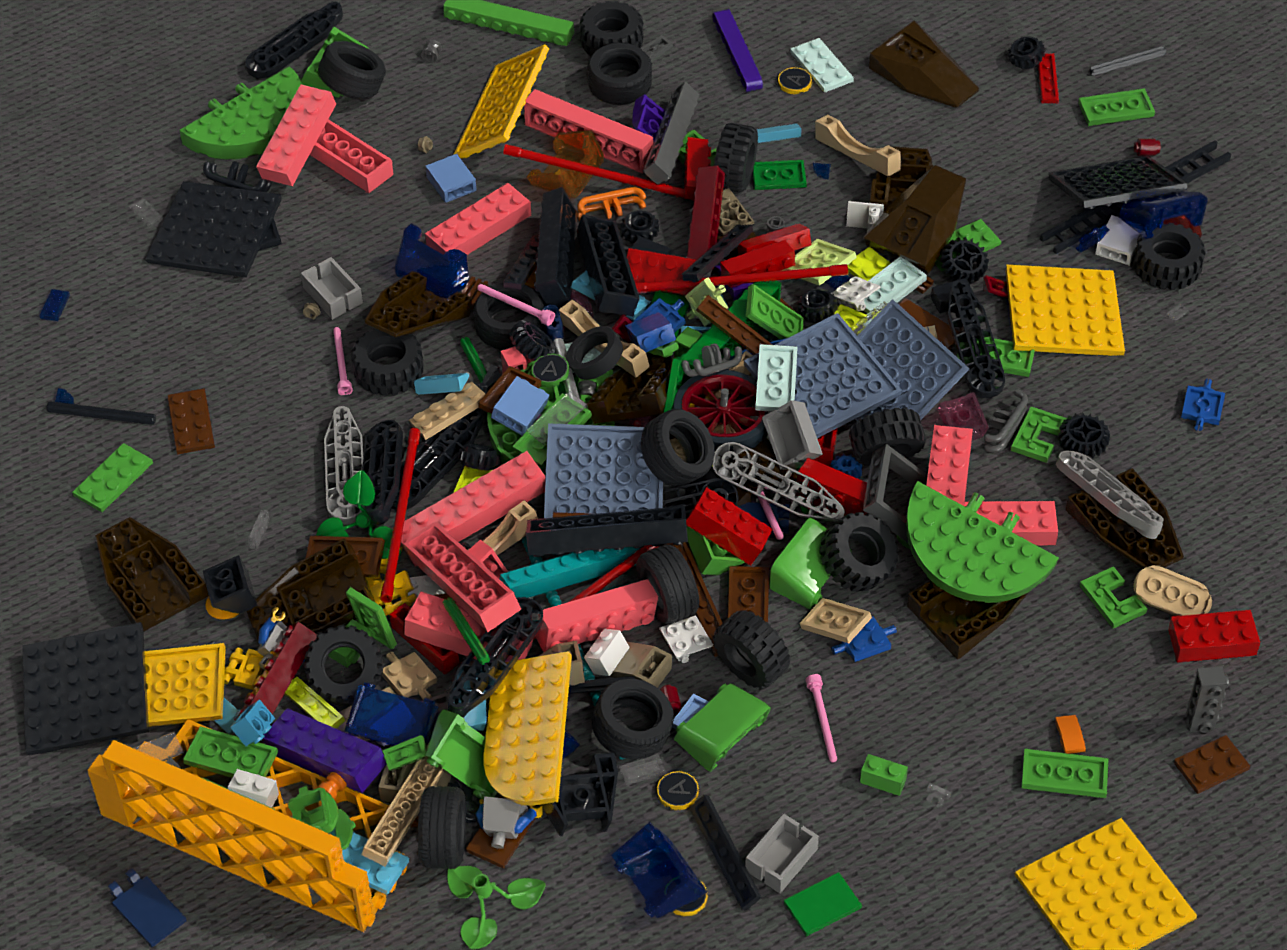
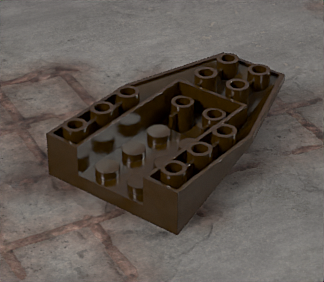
[869,21,979,108]
[863,165,966,275]
[365,271,473,337]
[587,351,675,424]
[1066,468,1184,569]
[95,517,208,632]
[247,538,376,640]
[907,581,1029,660]

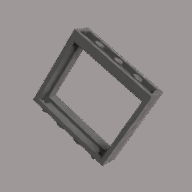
[863,444,928,543]

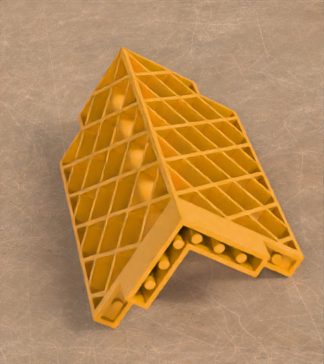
[87,719,407,932]

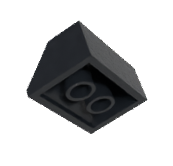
[203,555,258,614]

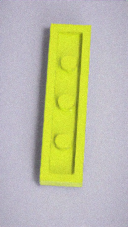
[285,677,346,729]

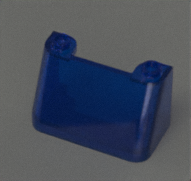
[1119,191,1208,239]
[395,223,469,298]
[344,682,439,746]
[611,822,707,918]

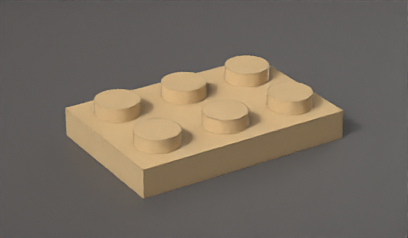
[800,598,872,643]

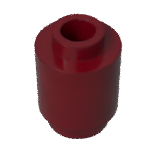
[1133,138,1161,156]
[660,685,681,716]

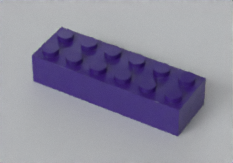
[262,708,387,793]

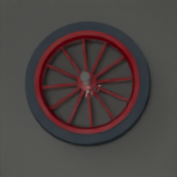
[673,370,772,452]

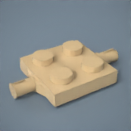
[381,652,437,700]

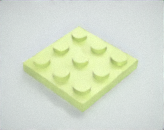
[781,239,857,286]

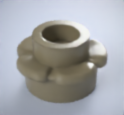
[418,136,433,153]
[303,303,321,319]

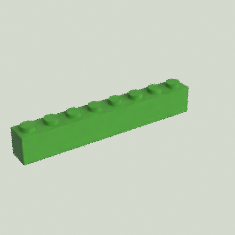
[443,0,574,46]

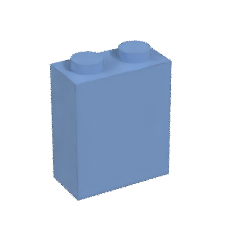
[426,154,477,203]
[491,376,549,436]

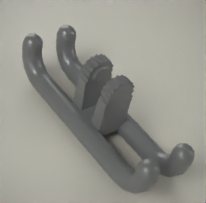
[681,343,742,377]
[984,389,1028,453]

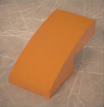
[1055,715,1086,754]

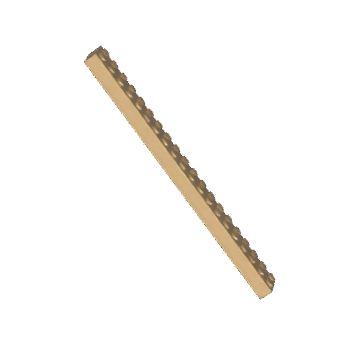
[362,690,490,867]

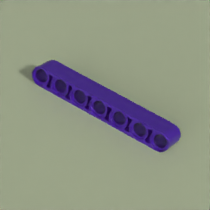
[712,9,763,92]

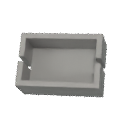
[301,257,363,320]
[762,400,823,470]
[746,814,819,893]

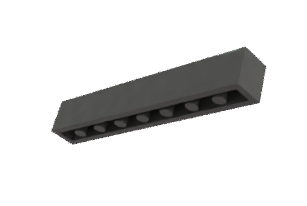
[643,81,699,185]

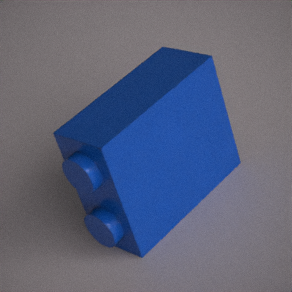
[625,312,676,352]

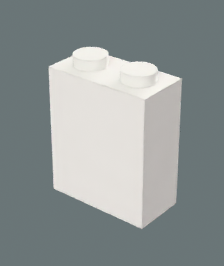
[1096,215,1146,265]

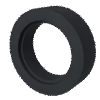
[566,326,623,380]

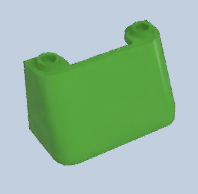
[301,27,368,98]
[770,517,851,610]
[674,683,771,772]
[425,709,497,800]

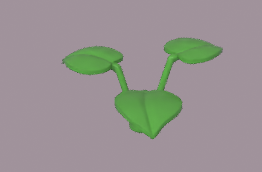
[448,866,545,950]

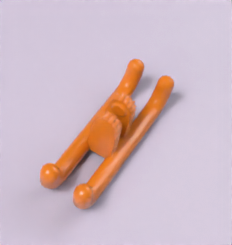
[577,187,646,221]

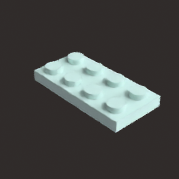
[790,38,854,93]
[863,257,927,318]
[755,344,797,411]

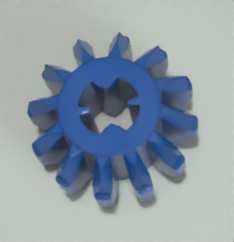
[830,453,862,479]

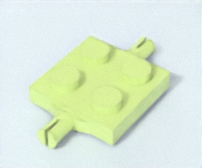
[685,277,728,326]

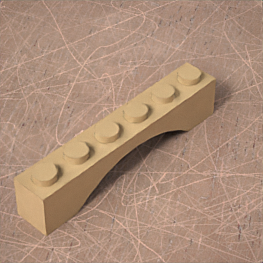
[815,115,901,176]
[559,300,649,378]
[468,500,538,555]

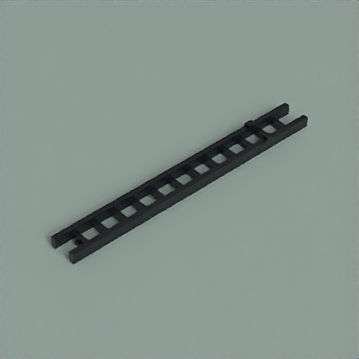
[1040,140,1231,254]

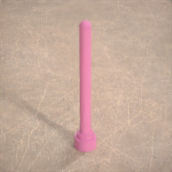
[477,284,555,326]
[333,327,353,395]
[757,490,784,540]
[805,674,837,763]

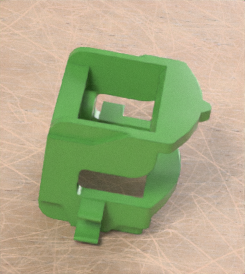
[288,786,356,850]

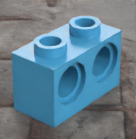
[230,699,275,746]

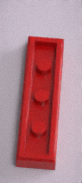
[1038,54,1059,103]

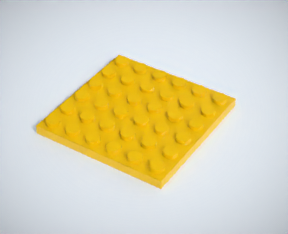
[1005,265,1125,355]
[1015,818,1197,950]

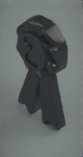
[475,364,502,394]
[448,781,480,823]

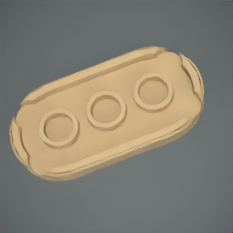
[1134,566,1212,616]

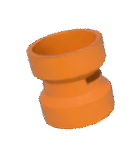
[317,772,347,800]

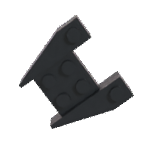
[541,753,618,836]

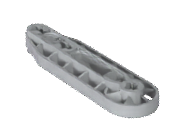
[324,406,365,525]
[713,442,845,522]
[1056,451,1164,539]

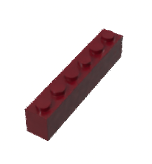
[686,166,725,270]
[234,622,317,721]

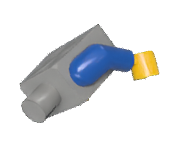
[258,607,305,670]
[476,797,543,849]

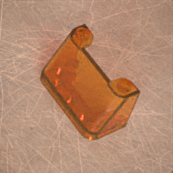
[527,130,604,198]

